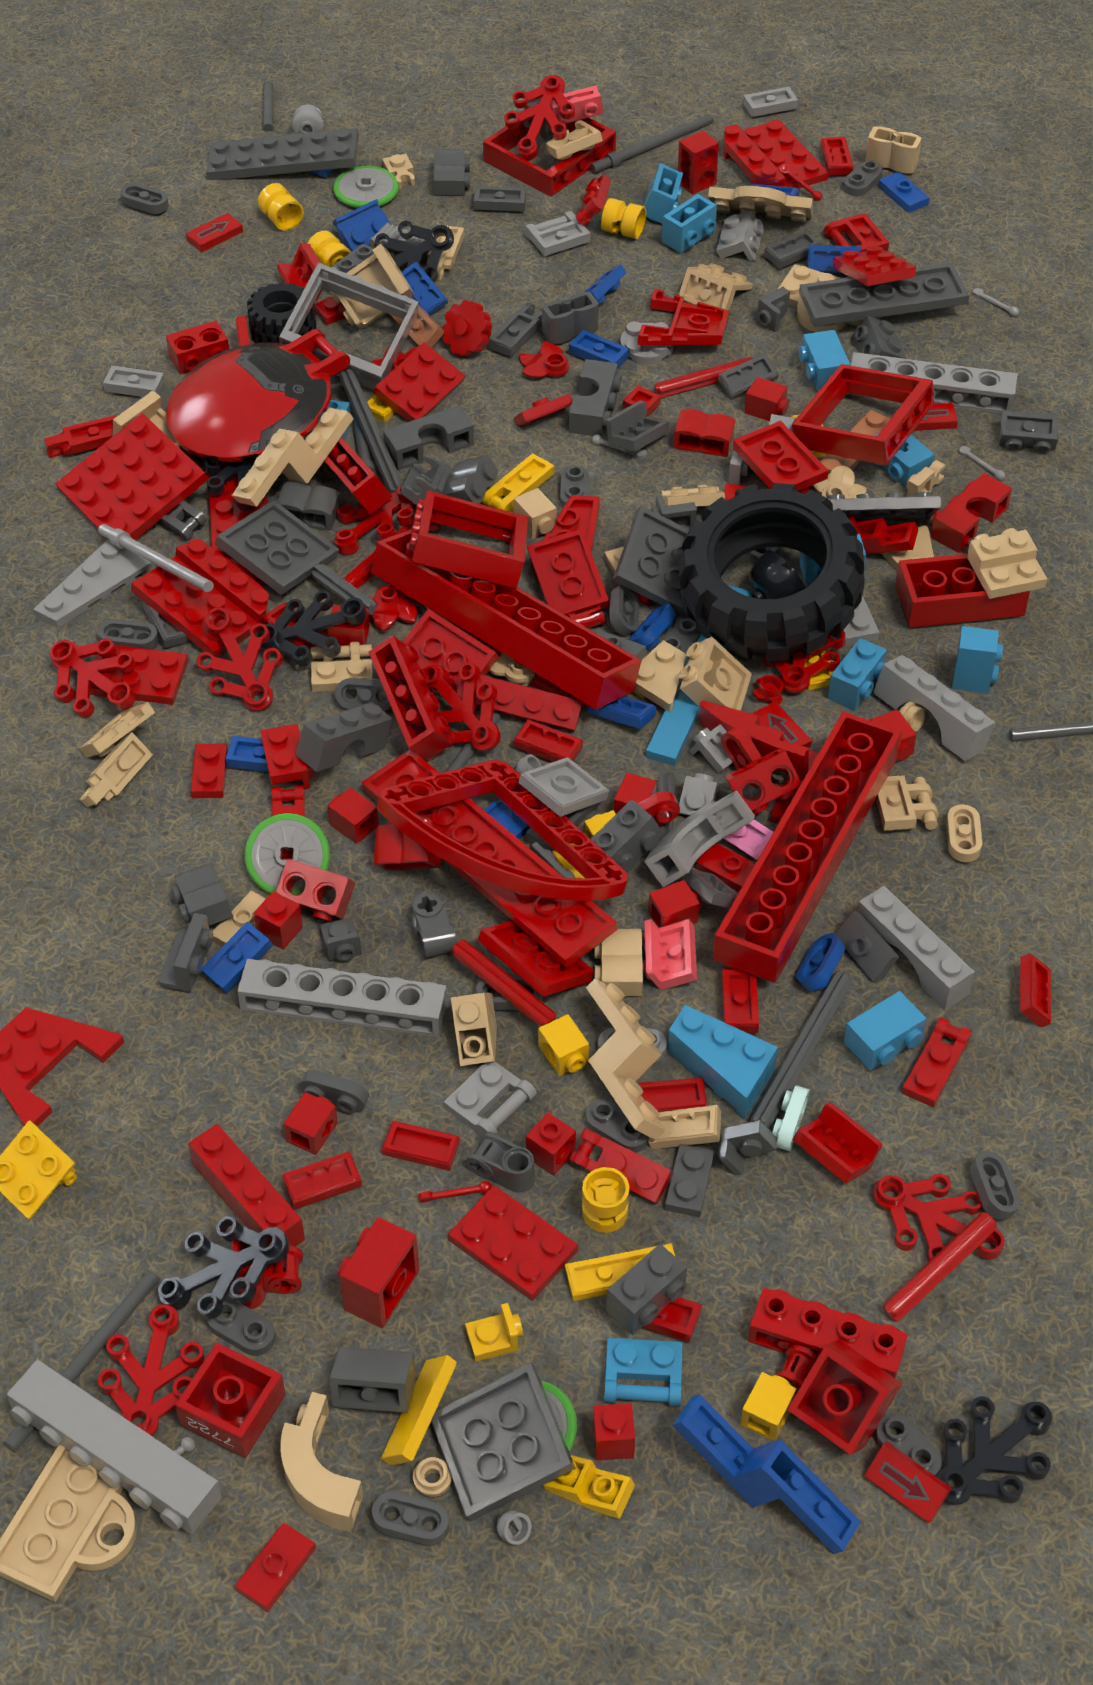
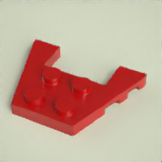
[637,289,729,346]
[0,1007,124,1127]

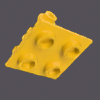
[0,1120,77,1219]

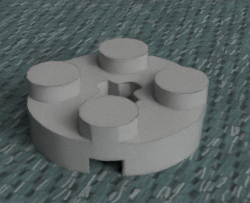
[620,321,674,365]

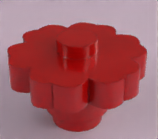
[442,300,492,357]

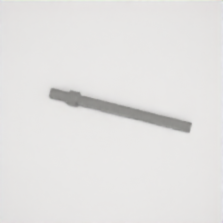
[98,524,214,593]

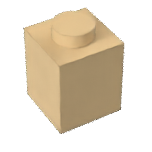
[513,488,557,539]

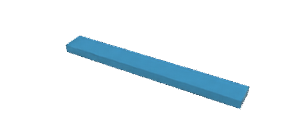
[646,585,752,766]

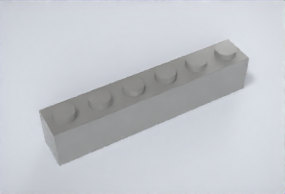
[6,1359,222,1535]

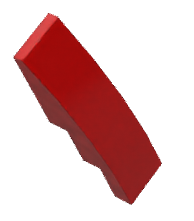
[846,514,919,554]
[699,700,809,778]

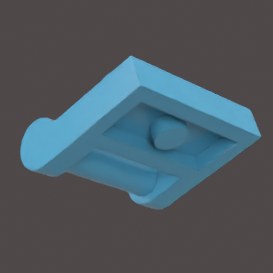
[604,1338,683,1407]

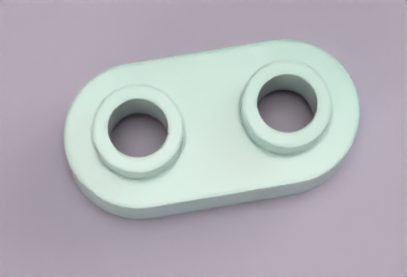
[772,1085,810,1152]

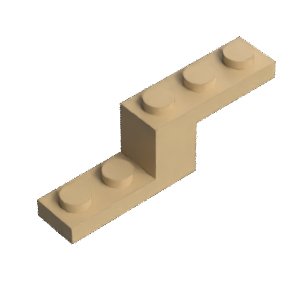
[232,408,354,507]
[586,978,665,1140]

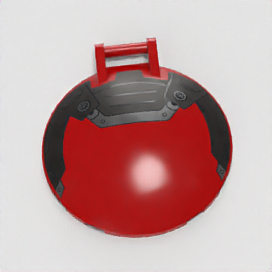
[166,329,350,462]

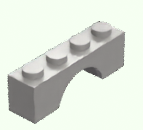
[873,655,995,761]
[857,886,975,1011]

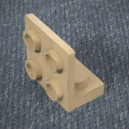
[679,263,754,310]

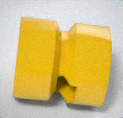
[257,183,304,231]
[601,198,647,239]
[307,230,351,267]
[582,1167,629,1233]

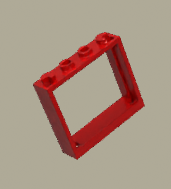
[483,118,616,197]
[791,364,934,466]
[408,490,528,589]

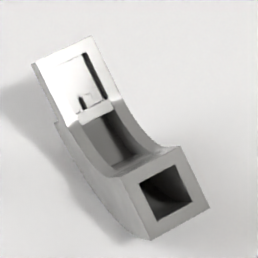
[644,790,755,887]

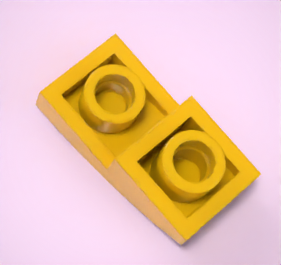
[543,1455,635,1519]

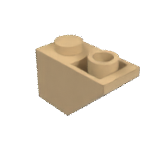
[451,993,497,1066]

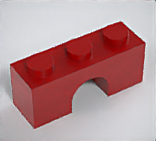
[931,473,1012,553]

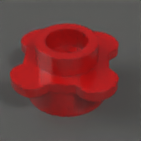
[753,675,785,705]

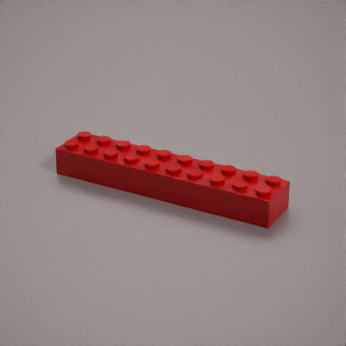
[371,529,642,709]
[713,711,902,983]

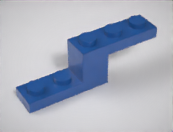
[672,1394,861,1554]

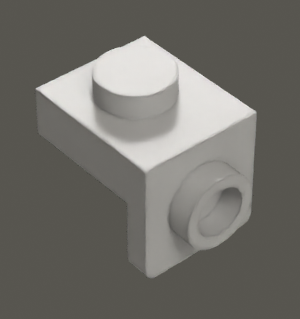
[679,773,719,816]

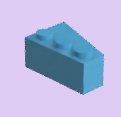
[668,1005,778,1120]

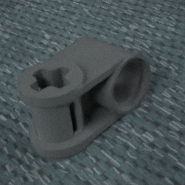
[412,892,457,958]
[465,1132,535,1193]

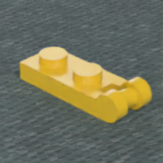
[482,453,554,512]

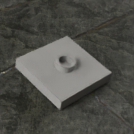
[519,757,609,817]

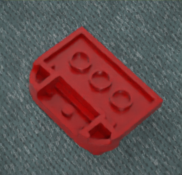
[723,119,829,189]
[131,539,269,658]

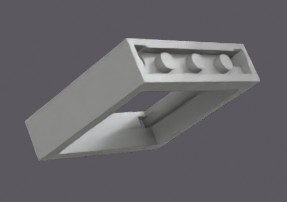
[279,263,419,390]

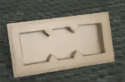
[212,891,266,947]
[649,1105,721,1149]

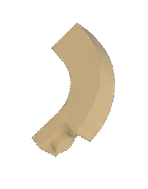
[281,1392,363,1532]

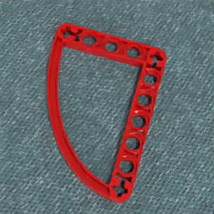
[377,760,628,901]

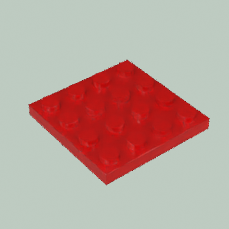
[55,413,209,540]

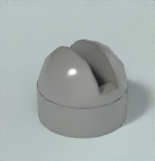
[515,754,542,774]
[496,1510,532,1545]

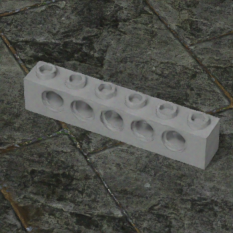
[849,352,1018,413]
[237,959,447,1037]

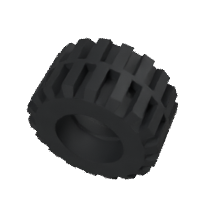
[247,282,316,343]

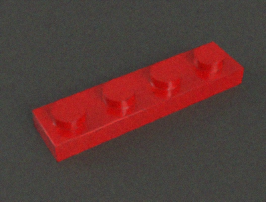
[457,672,583,733]

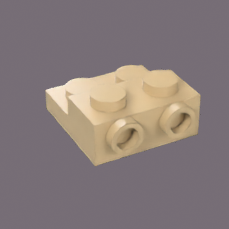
[967,528,1047,599]
[679,636,752,711]

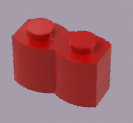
[673,409,736,457]
[373,818,444,870]

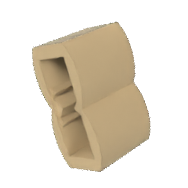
[865,127,922,173]
[594,929,643,996]

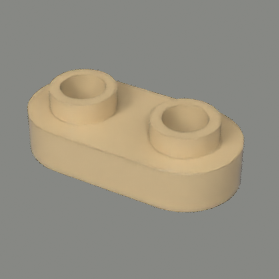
[946,804,982,862]

